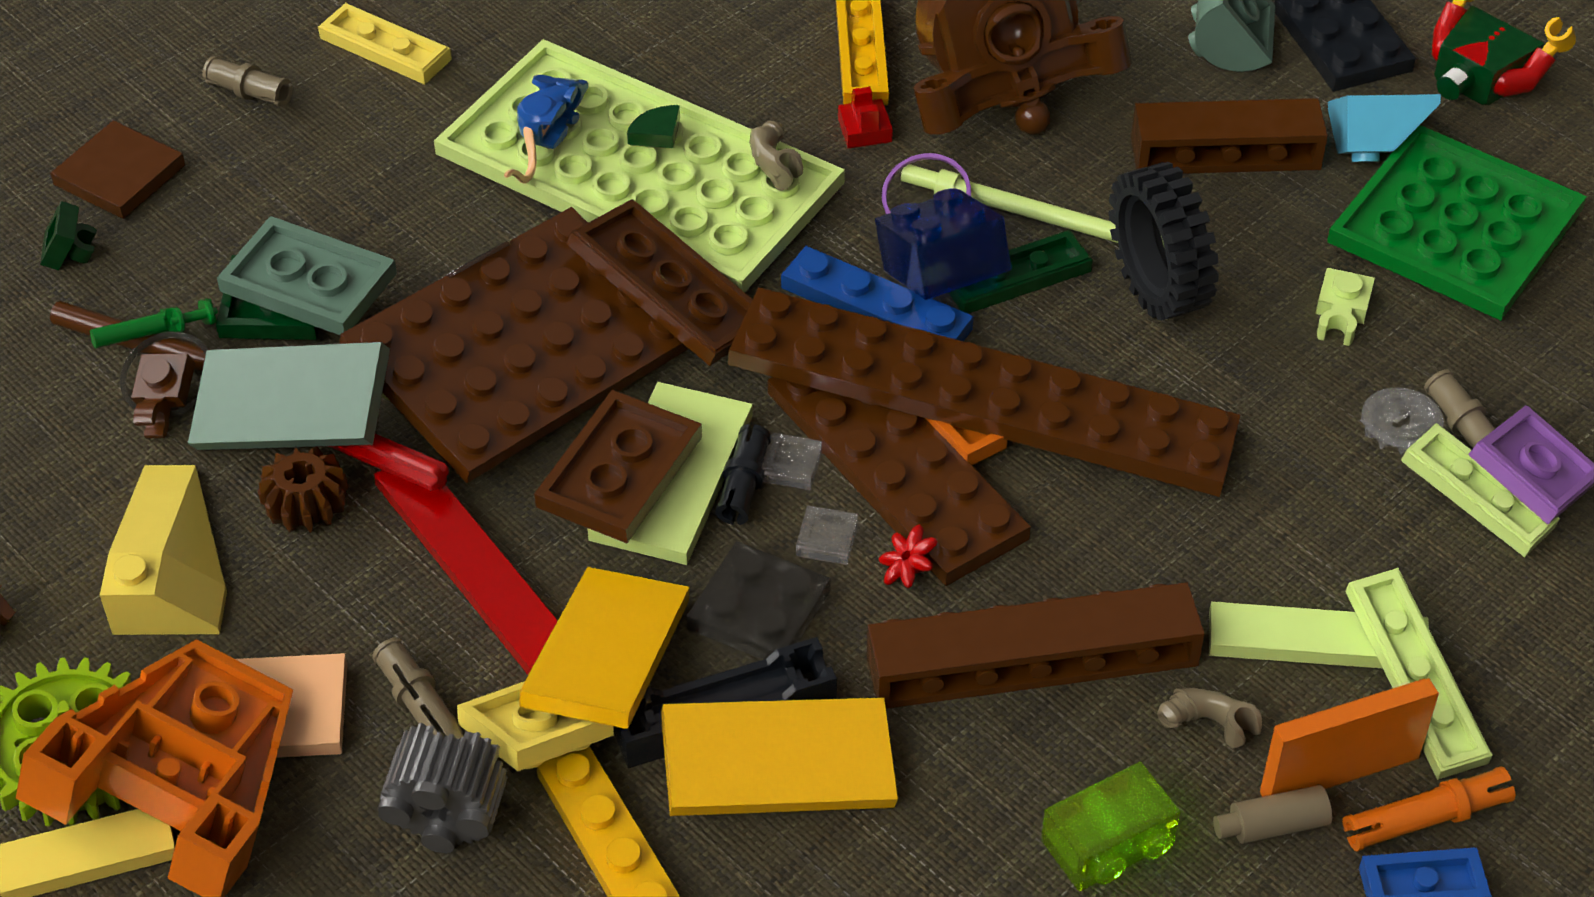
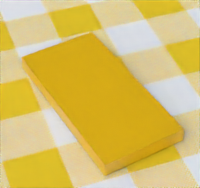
[520,567,690,729]
[661,697,898,816]

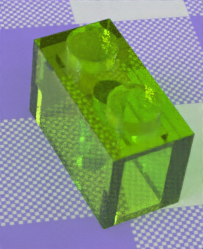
[1041,761,1180,892]

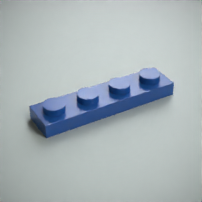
[781,246,974,341]

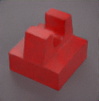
[838,86,893,149]

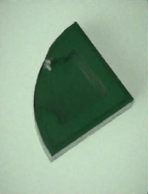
[627,105,680,148]

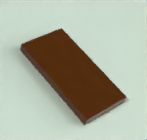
[566,199,753,366]

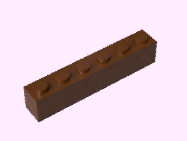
[867,582,1205,709]

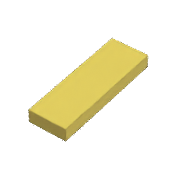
[318,3,452,85]
[0,809,176,897]

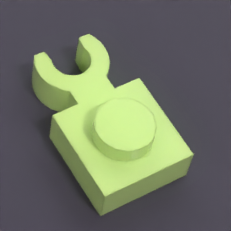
[1316,267,1375,346]

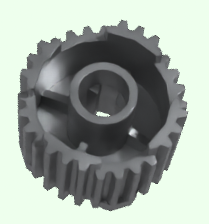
[377,723,508,853]

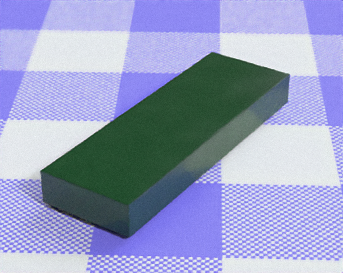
[942,230,1093,314]

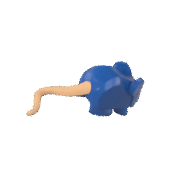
[504,75,589,184]

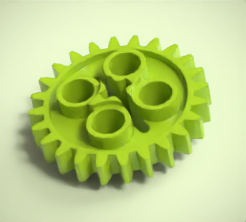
[0,657,132,826]

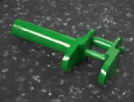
[90,298,218,349]

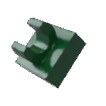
[40,201,97,271]

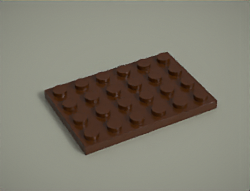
[339,207,689,483]

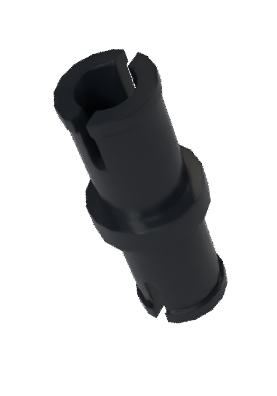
[715,424,771,525]

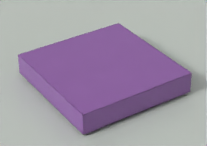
[1468,405,1594,524]

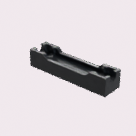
[613,637,837,769]

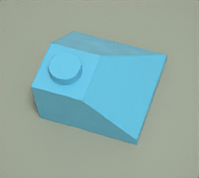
[1328,94,1441,162]

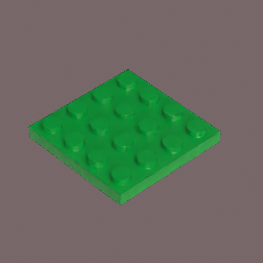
[1327,125,1587,321]

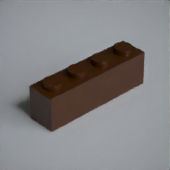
[1131,98,1328,174]

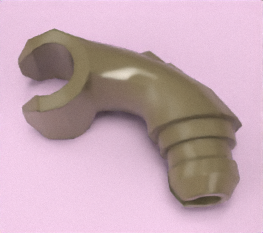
[749,120,803,190]
[1157,687,1262,748]

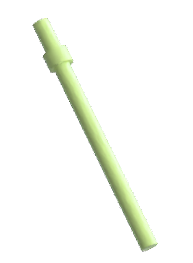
[901,164,1165,248]

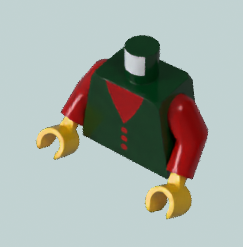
[1432,0,1576,105]

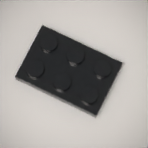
[1274,0,1416,92]

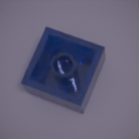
[875,189,1012,300]

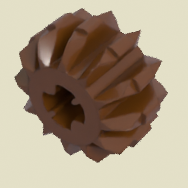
[258,446,349,533]

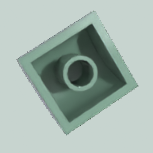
[1189,0,1275,72]

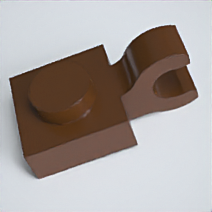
[131,353,195,438]

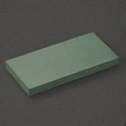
[188,342,390,450]

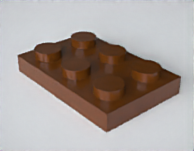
[534,390,702,543]

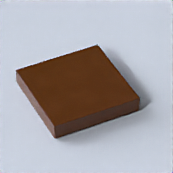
[50,120,185,219]

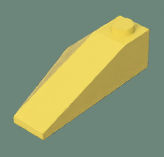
[100,465,227,635]

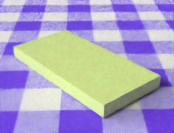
[587,382,753,565]

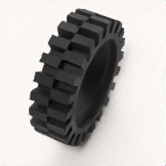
[1109,162,1219,320]

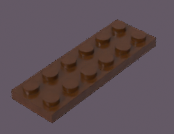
[767,377,1031,586]

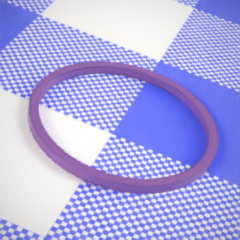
[882,153,971,236]

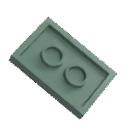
[217,216,397,335]

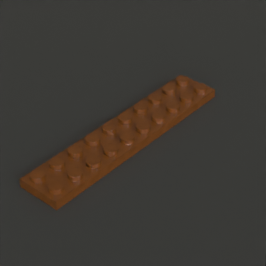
[728,287,1241,497]

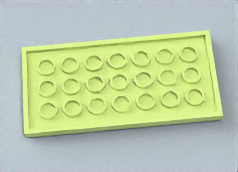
[434,39,845,292]

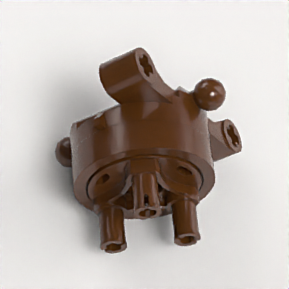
[913,0,1132,135]

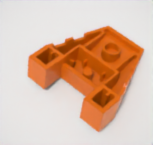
[16,639,294,897]

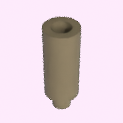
[1213,785,1332,844]

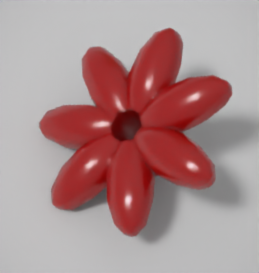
[878,524,938,588]

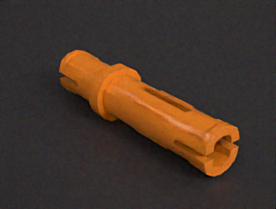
[1343,766,1516,852]

